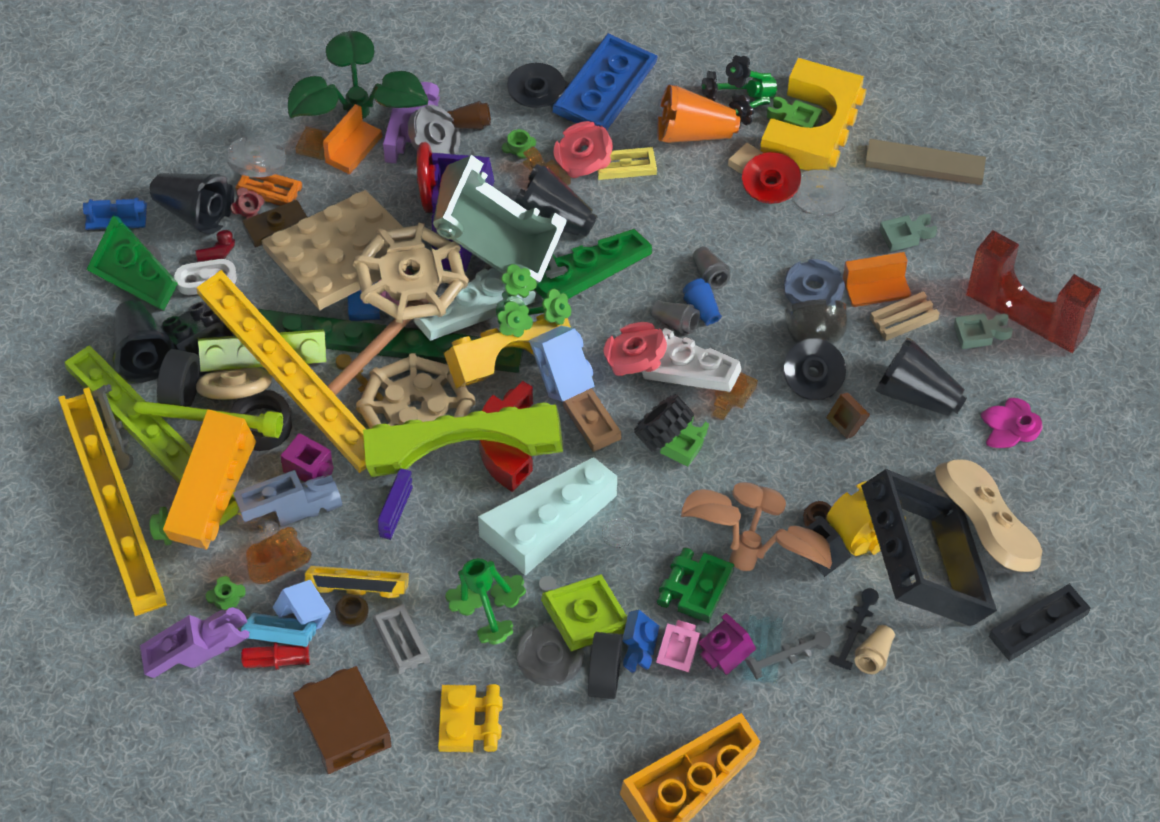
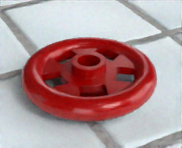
[417,142,436,213]

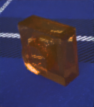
[295,126,330,160]

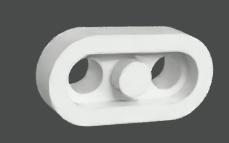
[174,259,237,295]

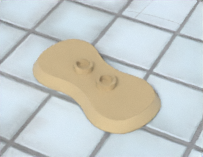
[935,459,1042,572]

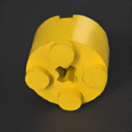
[826,481,906,556]

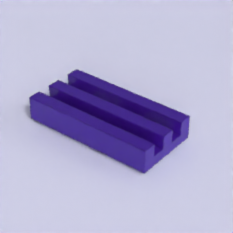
[377,468,413,540]

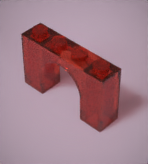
[966,230,1101,354]

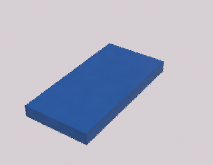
[553,33,658,130]

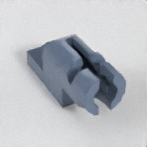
[233,470,343,527]

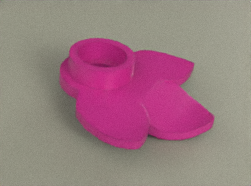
[980,398,1043,448]

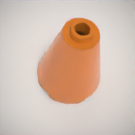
[657,85,740,143]

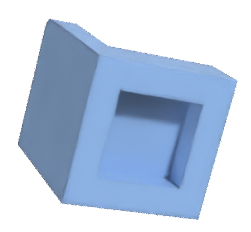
[273,580,331,630]

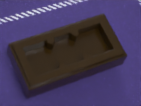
[242,200,308,248]

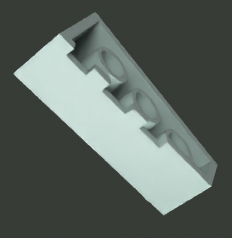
[478,457,617,576]

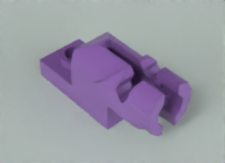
[383,82,440,163]
[140,607,250,678]

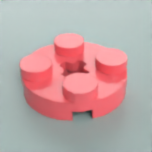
[553,121,613,178]
[604,322,667,376]

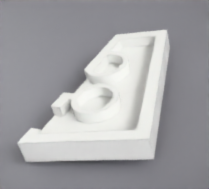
[642,328,741,392]

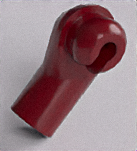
[195,230,235,262]

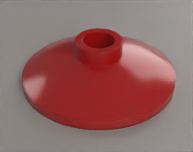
[742,152,801,204]

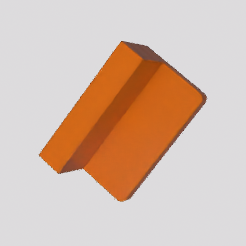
[323,104,383,175]
[843,252,911,307]

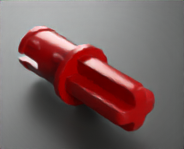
[241,642,310,670]

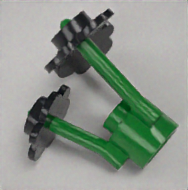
[701,55,777,126]

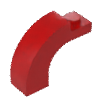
[479,381,533,492]

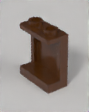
[293,666,392,774]

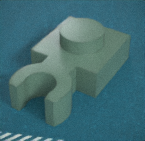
[879,214,937,252]
[954,313,1013,349]

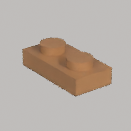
[563,388,621,452]

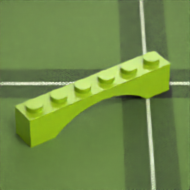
[363,403,563,477]

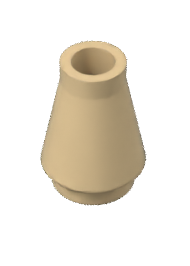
[854,625,895,674]

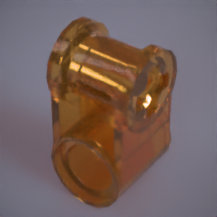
[246,527,312,584]

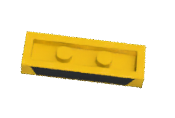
[305,566,409,598]

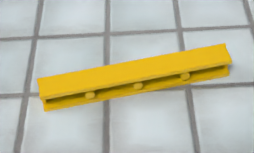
[58,387,167,616]

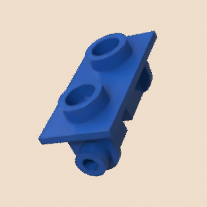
[83,198,147,230]

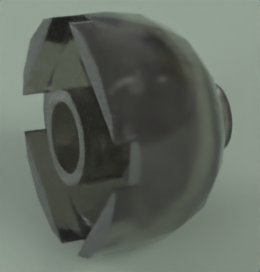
[785,299,847,344]

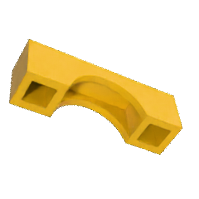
[444,314,571,389]

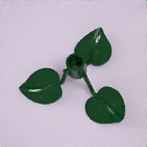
[288,31,428,119]

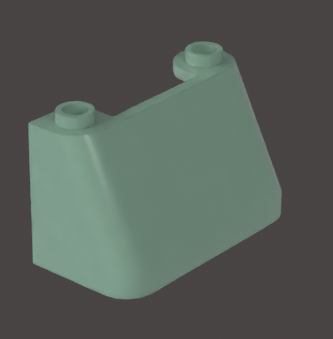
[433,155,567,283]

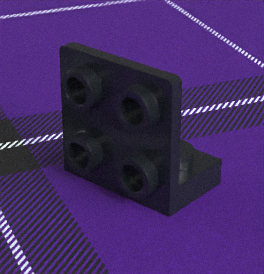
[161,301,235,357]

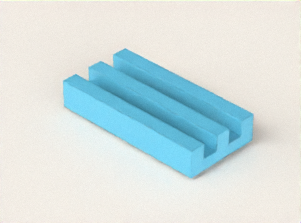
[241,613,316,647]

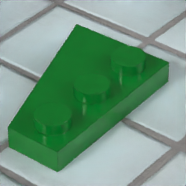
[86,215,178,310]

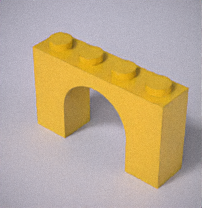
[760,58,866,176]

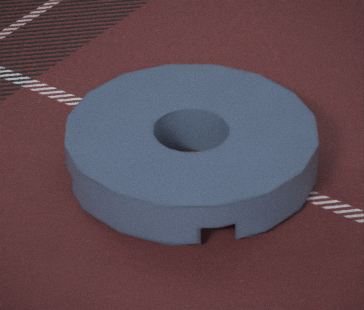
[783,259,845,312]

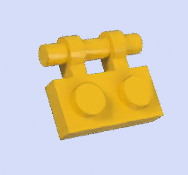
[438,684,503,752]

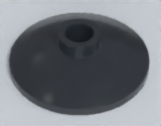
[507,63,565,108]
[783,338,846,400]

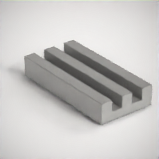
[373,604,430,674]

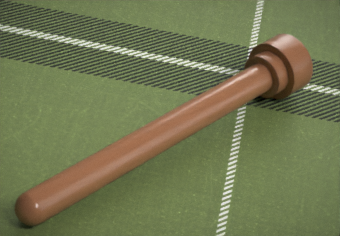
[327,299,429,396]

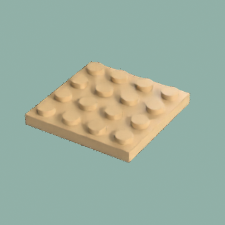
[261,190,415,310]

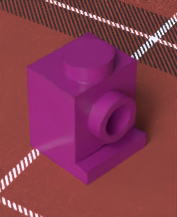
[280,433,334,482]
[698,613,756,676]

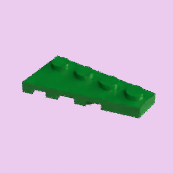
[534,229,652,299]

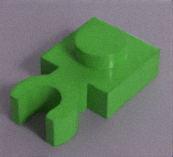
[767,97,822,128]
[660,417,709,467]

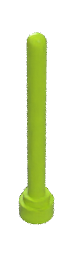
[133,401,283,438]

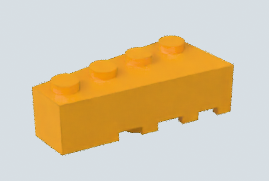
[163,409,256,550]
[620,713,761,822]

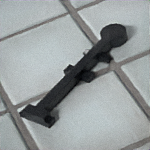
[829,588,879,670]

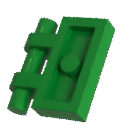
[656,548,734,623]

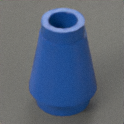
[682,278,722,326]

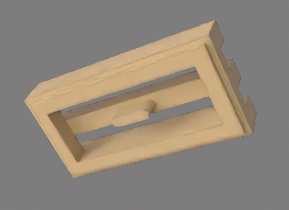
[870,291,940,341]

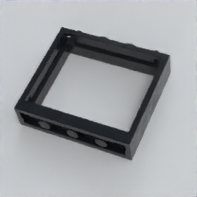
[861,469,997,626]

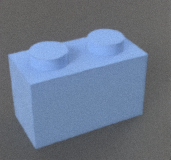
[529,325,594,402]

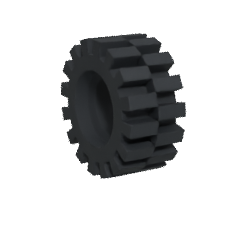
[634,394,694,452]

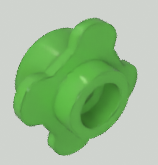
[502,129,536,159]
[150,507,172,546]
[206,576,246,610]

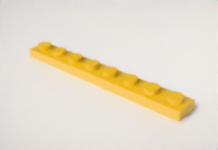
[196,270,366,473]

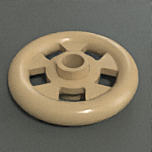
[196,367,272,400]

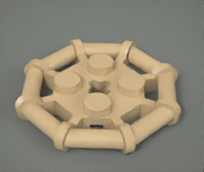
[353,223,469,323]
[356,353,475,429]

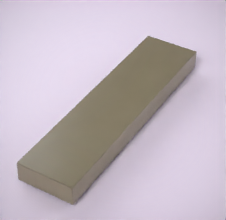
[865,139,986,185]

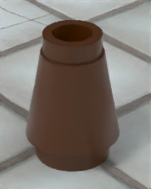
[447,101,491,129]

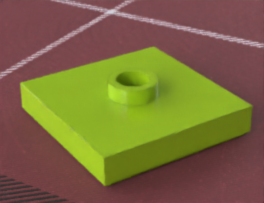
[541,574,627,651]

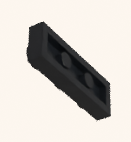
[988,583,1091,662]

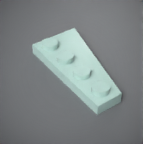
[414,267,536,341]

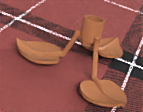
[681,482,832,571]

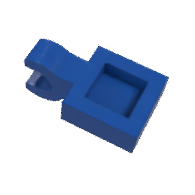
[622,609,660,673]

